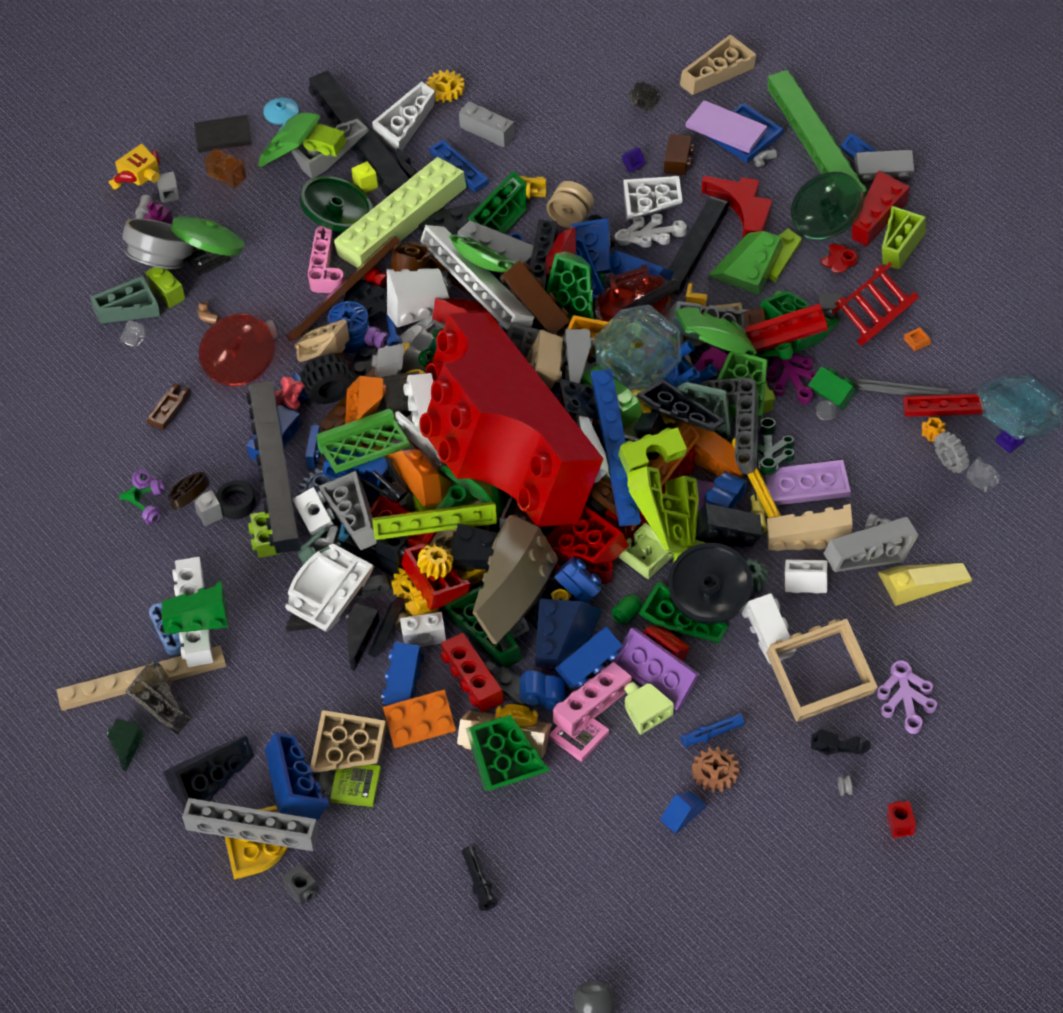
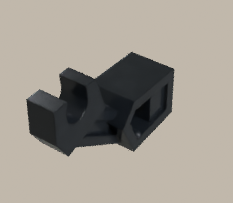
[811,729,871,755]

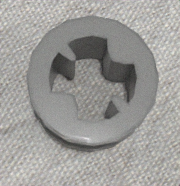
[838,775,852,796]

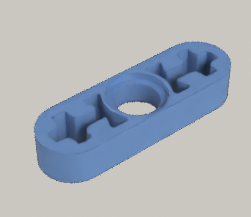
[149,603,184,656]

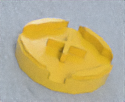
[495,704,538,726]

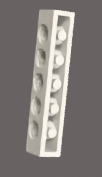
[172,557,213,667]

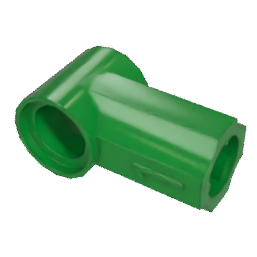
[434,485,466,510]

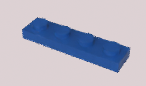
[429,140,489,193]

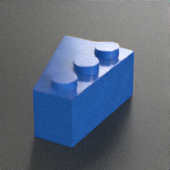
[611,250,674,297]
[381,642,425,706]

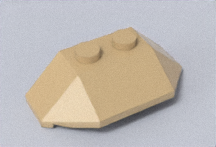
[295,319,349,362]

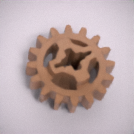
[692,747,739,793]

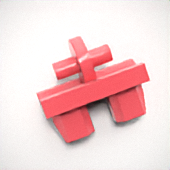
[274,377,305,410]

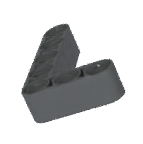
[700,378,759,474]

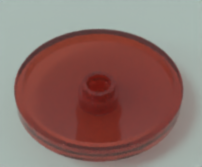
[199,314,275,386]

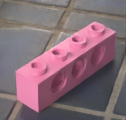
[553,662,632,737]

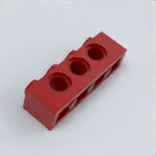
[440,633,504,713]

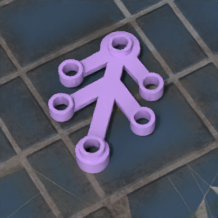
[877,660,937,734]

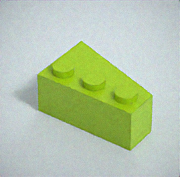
[882,206,926,270]

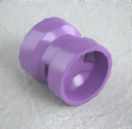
[364,326,390,349]

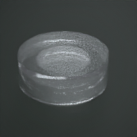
[816,400,836,420]

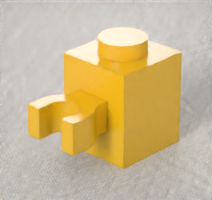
[405,590,439,617]

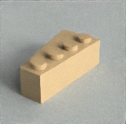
[680,34,757,95]
[767,504,853,551]

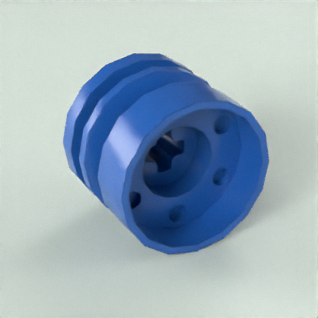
[328,301,369,353]

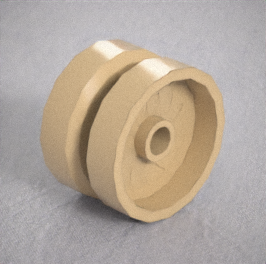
[546,181,594,229]

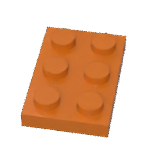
[382,689,456,749]

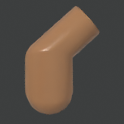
[197,302,220,325]

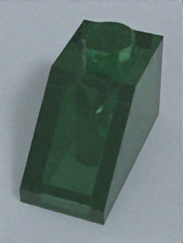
[107,718,143,771]

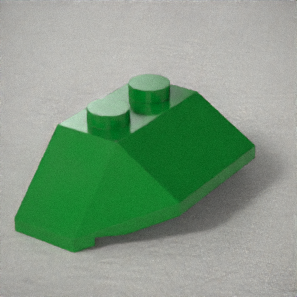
[467,170,527,234]
[439,465,506,516]

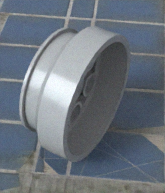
[122,218,194,269]

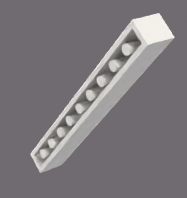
[420,225,535,330]

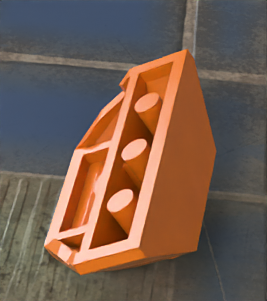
[386,449,451,507]

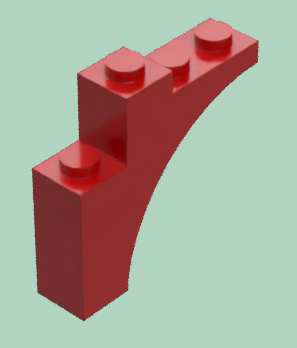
[701,175,772,238]

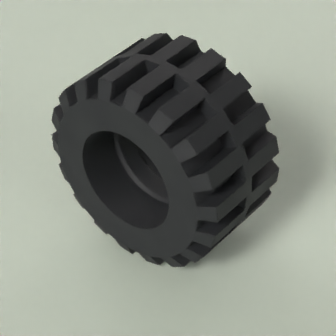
[301,354,354,405]

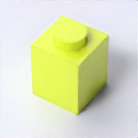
[351,161,378,193]

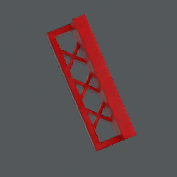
[744,303,828,352]

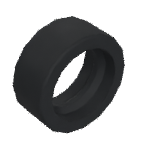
[216,480,256,519]

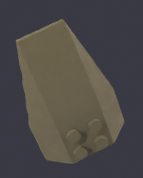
[472,515,558,644]

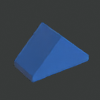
[660,791,707,834]

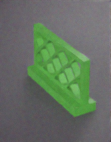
[316,408,410,474]

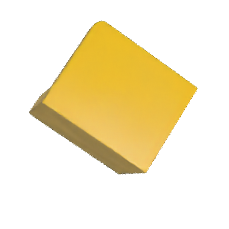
[686,283,708,306]

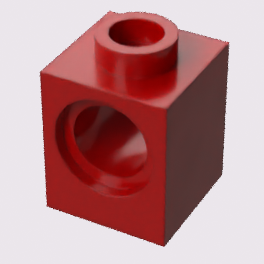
[886,801,916,838]

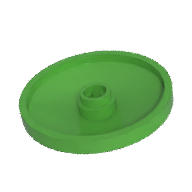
[171,216,245,256]

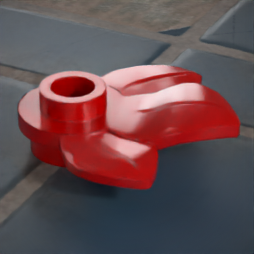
[820,244,858,273]

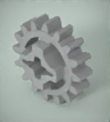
[933,431,970,474]

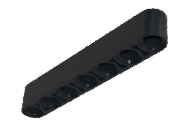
[668,195,729,295]

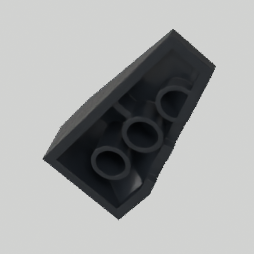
[637,379,725,432]
[164,735,254,807]

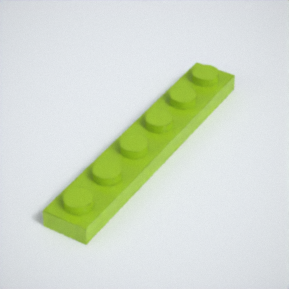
[372,502,497,540]

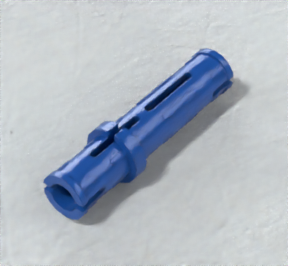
[680,713,745,748]

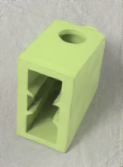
[624,682,674,735]

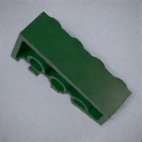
[444,586,523,668]

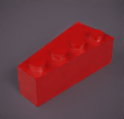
[851,171,910,247]

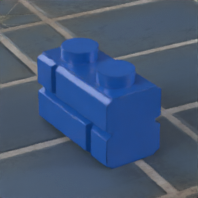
[554,556,602,603]

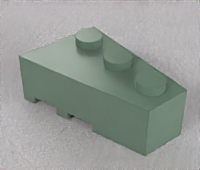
[90,276,160,323]

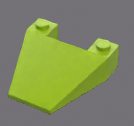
[627,466,699,554]

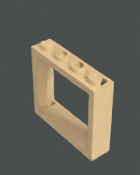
[766,618,878,722]

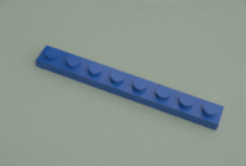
[591,369,641,527]

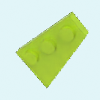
[768,228,802,283]

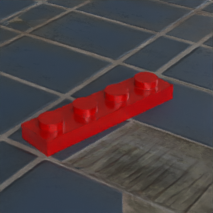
[903,394,985,417]

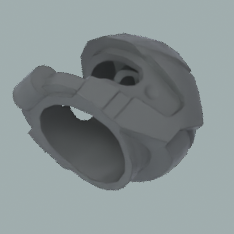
[573,980,615,1013]

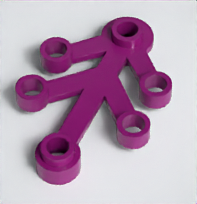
[766,354,817,405]

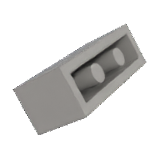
[459,101,515,148]
[854,150,914,182]

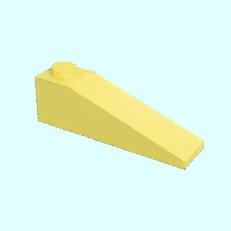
[878,563,972,606]

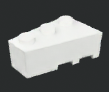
[742,593,796,664]

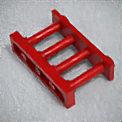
[831,262,919,346]

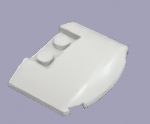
[286,543,374,632]

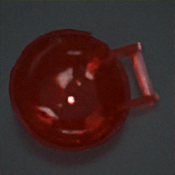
[595,264,671,335]

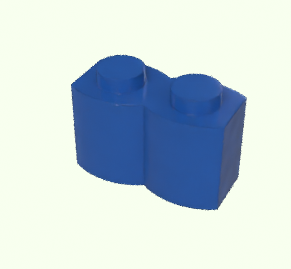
[704,471,747,509]
[520,671,565,711]

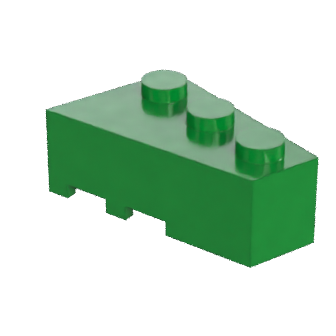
[162,581,228,634]

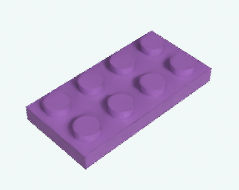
[612,628,700,710]

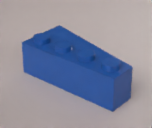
[265,732,329,820]

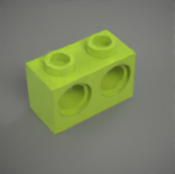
[248,511,283,558]

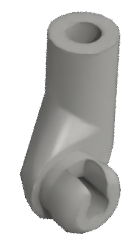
[754,149,777,168]

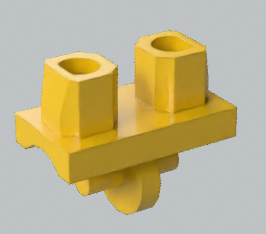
[520,176,546,199]

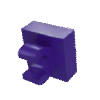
[622,147,646,172]
[995,426,1025,453]

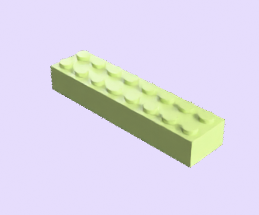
[334,157,467,268]

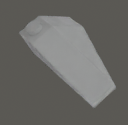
[562,329,594,383]
[371,344,404,432]

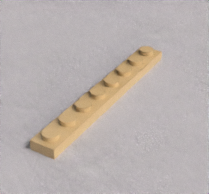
[56,645,226,711]

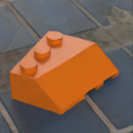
[345,376,386,424]

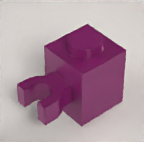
[143,201,173,224]

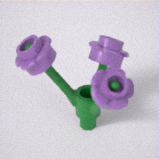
[119,469,165,524]

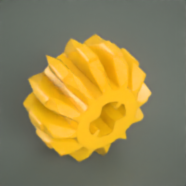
[417,543,453,579]

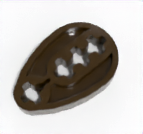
[168,472,210,510]

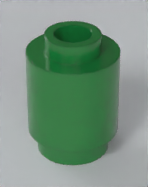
[612,594,642,625]

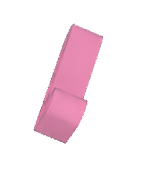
[308,226,344,293]

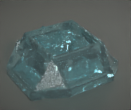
[594,305,681,389]
[976,376,1063,440]

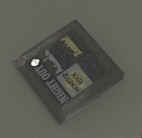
[185,247,231,276]

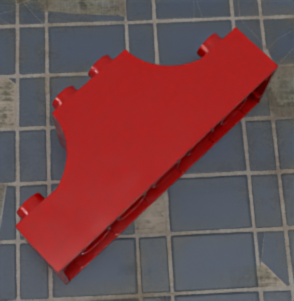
[419,312,604,527]

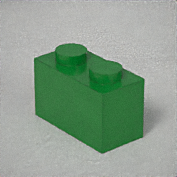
[808,366,857,410]

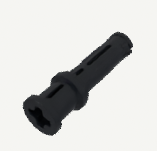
[462,846,498,911]

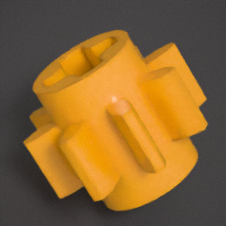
[922,417,946,442]

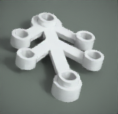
[615,214,687,248]

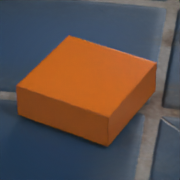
[904,327,931,352]

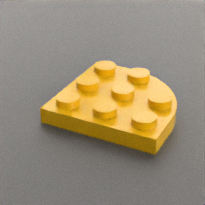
[225,805,288,880]

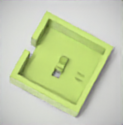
[618,523,674,580]

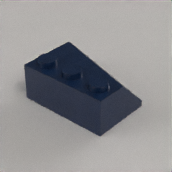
[535,599,602,668]

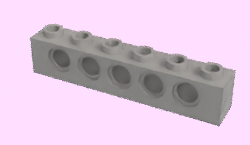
[182,798,319,852]

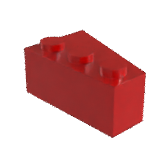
[401,544,470,611]

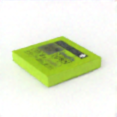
[330,765,381,807]

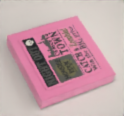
[549,718,609,762]

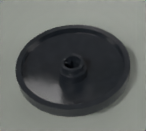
[668,543,752,624]

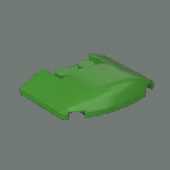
[258,112,320,167]
[449,234,517,273]
[675,307,757,356]

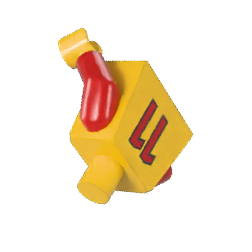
[108,143,160,189]

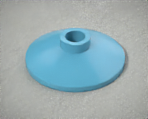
[263,98,299,125]

